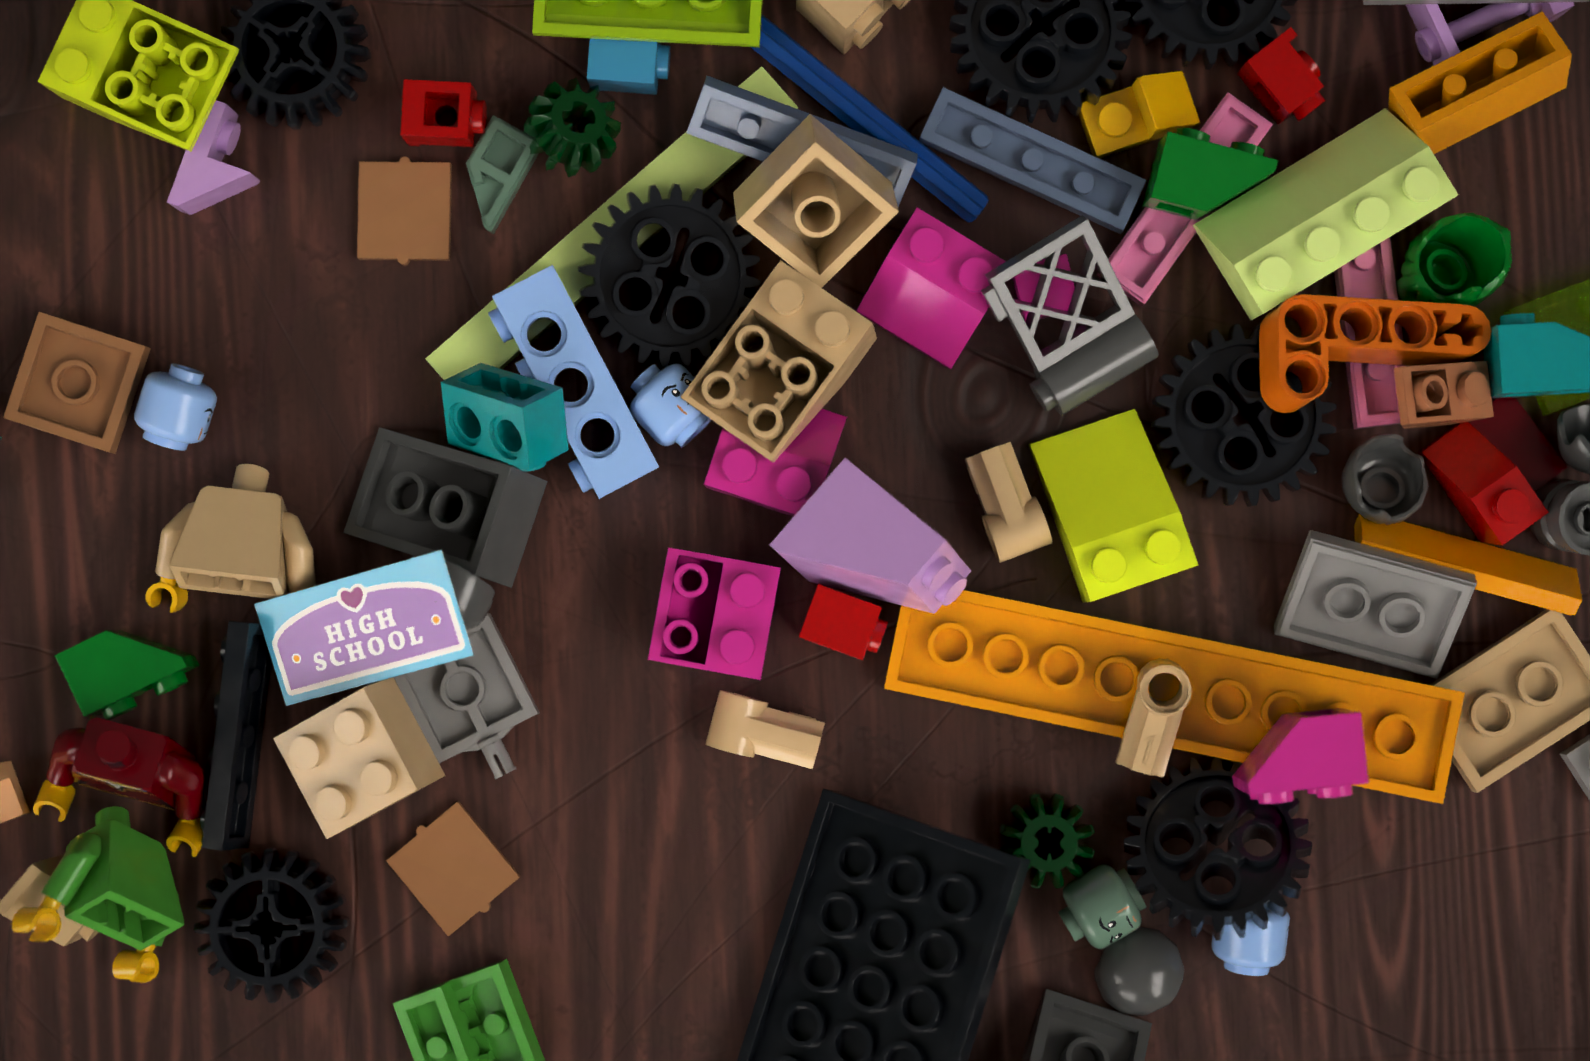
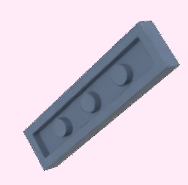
[686,76,918,207]
[919,87,1147,234]

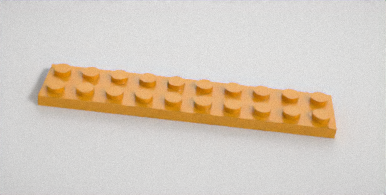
[884,590,1465,804]

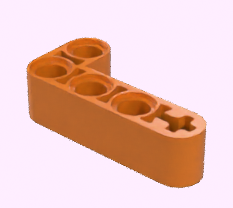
[1259,294,1492,413]

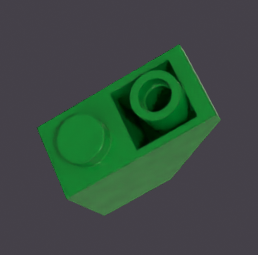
[1143,128,1278,220]
[54,630,200,720]

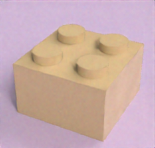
[733,114,899,288]
[273,677,446,839]

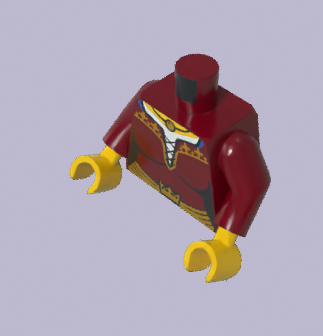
[33,716,204,857]

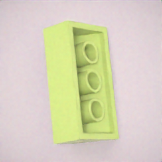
[1193,108,1459,321]

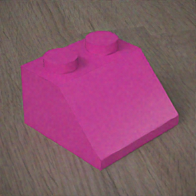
[856,207,1006,370]
[704,409,847,517]

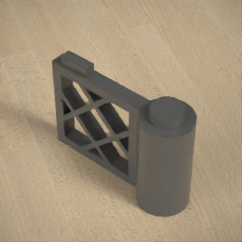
[981,215,1159,416]

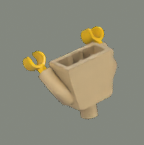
[145,464,316,613]

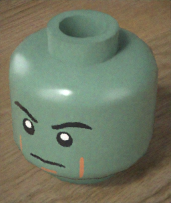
[1058,864,1147,949]

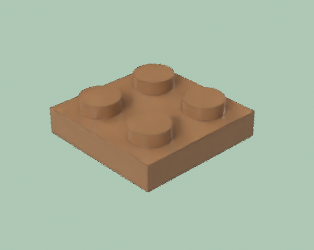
[3,312,151,454]

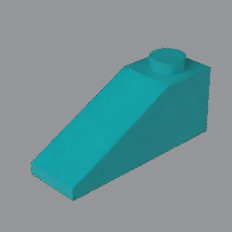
[1483,313,1590,398]

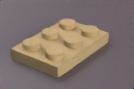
[1430,609,1590,793]

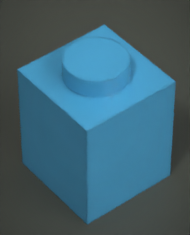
[587,39,671,95]

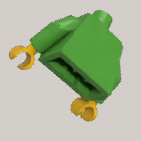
[12,806,185,983]

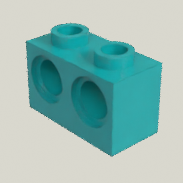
[441,363,569,471]

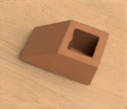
[1394,361,1494,429]

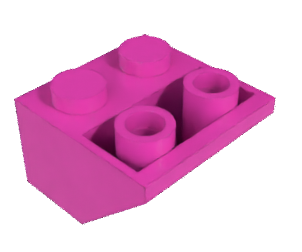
[648,547,781,680]
[1232,708,1369,804]

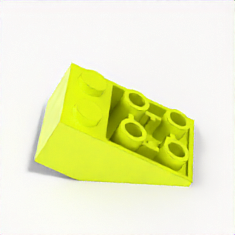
[37,0,239,152]

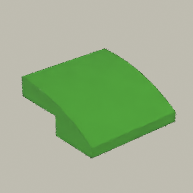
[392,958,545,1061]

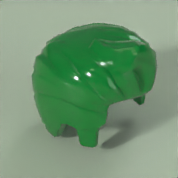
[1396,213,1512,306]

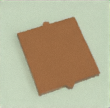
[357,156,452,266]
[386,801,521,937]

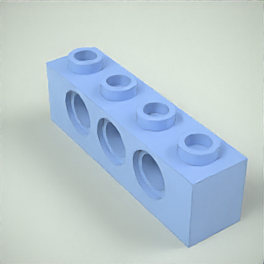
[488,265,659,499]

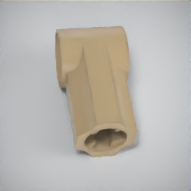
[965,442,1053,563]
[1115,658,1192,777]
[705,690,825,769]

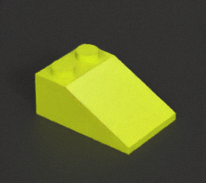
[1029,409,1198,603]

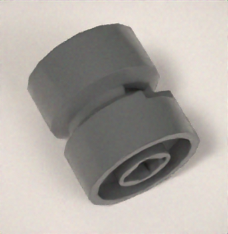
[1530,479,1590,555]

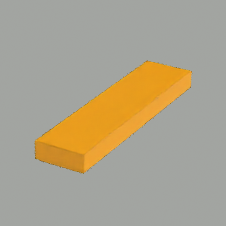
[1354,514,1582,615]

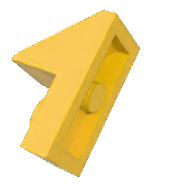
[1079,71,1201,159]

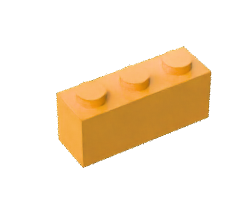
[1388,11,1572,154]

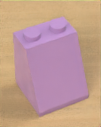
[770,458,971,614]

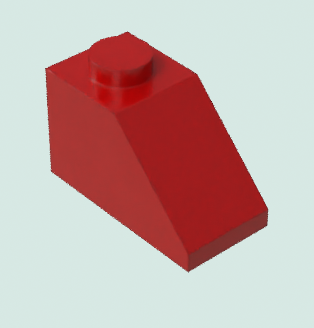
[1418,422,1549,546]

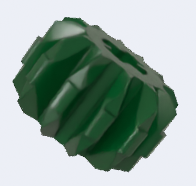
[524,77,621,178]
[999,793,1095,889]

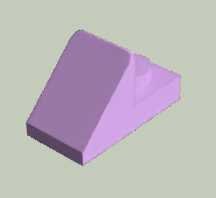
[167,100,260,215]

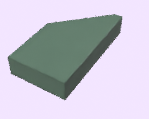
[466,115,539,234]

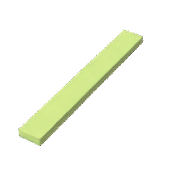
[425,66,798,380]

